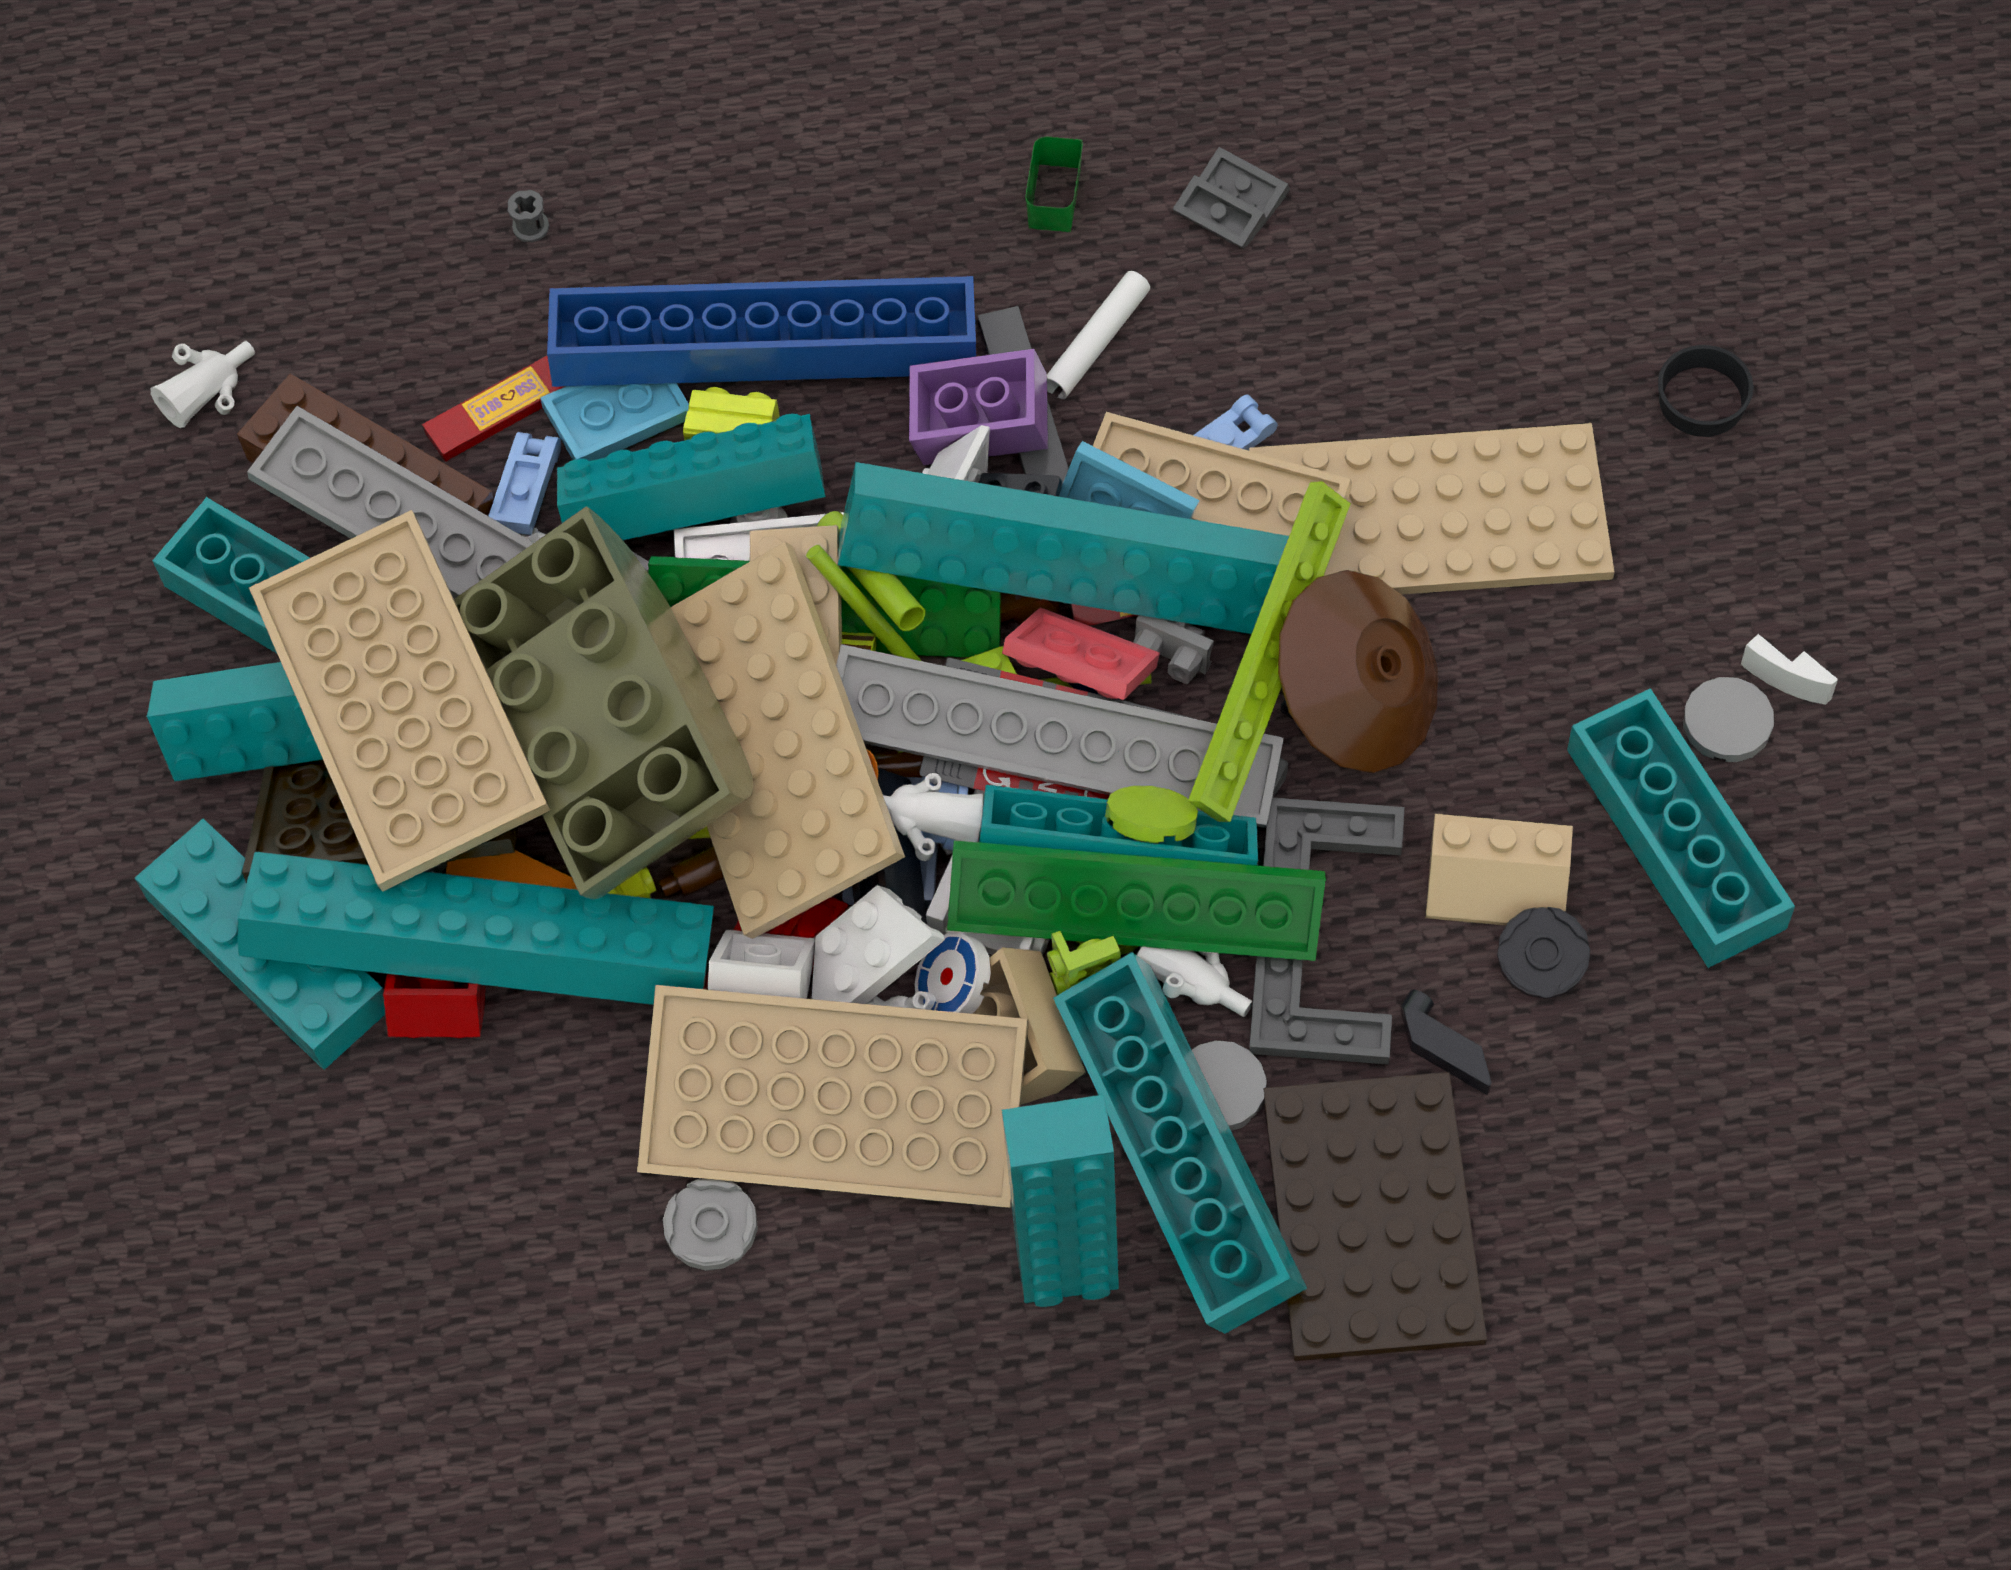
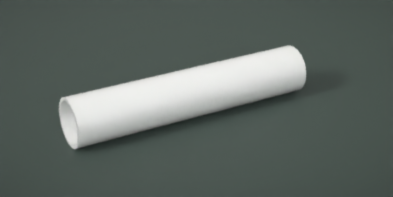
[1047,271,1150,399]

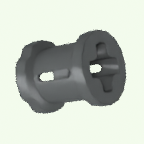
[507,190,549,243]

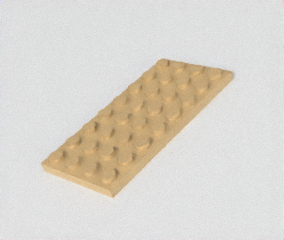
[1249,423,1614,594]
[249,510,550,891]
[670,542,905,939]
[637,985,1028,1208]

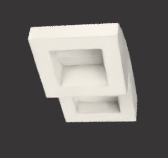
[1741,634,1838,705]

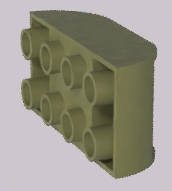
[454,506,753,899]

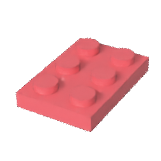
[1002,607,1160,700]

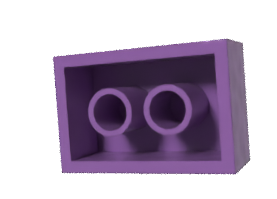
[909,349,1048,465]

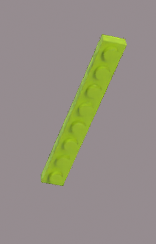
[1188,481,1351,822]

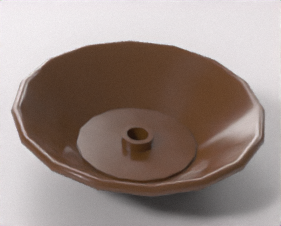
[1278,570,1438,773]

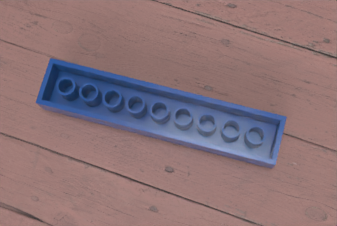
[547,276,976,387]

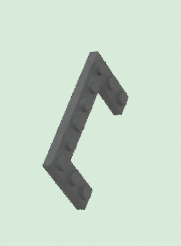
[1249,798,1405,1065]

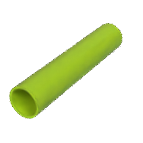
[817,511,925,631]

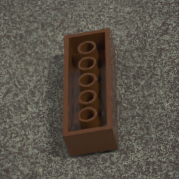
[237,373,494,516]

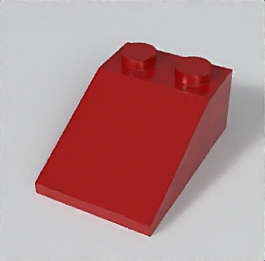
[383,974,486,1038]

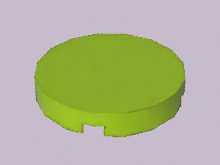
[1105,786,1198,843]

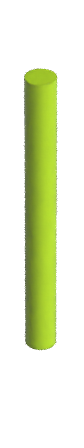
[806,545,922,661]

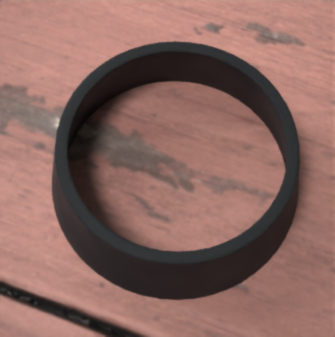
[1658,345,1753,437]

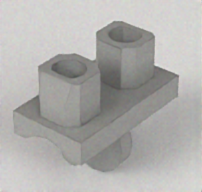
[1133,615,1214,684]

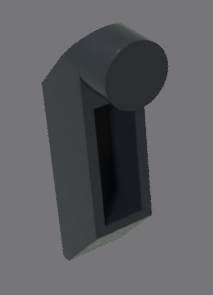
[1400,989,1492,1095]

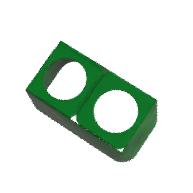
[1025,136,1083,232]

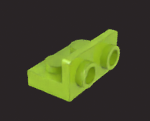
[1047,931,1121,995]

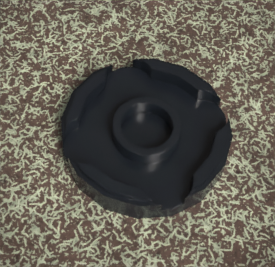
[1497,907,1590,999]

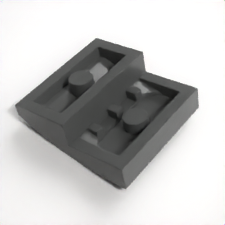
[1173,147,1290,249]

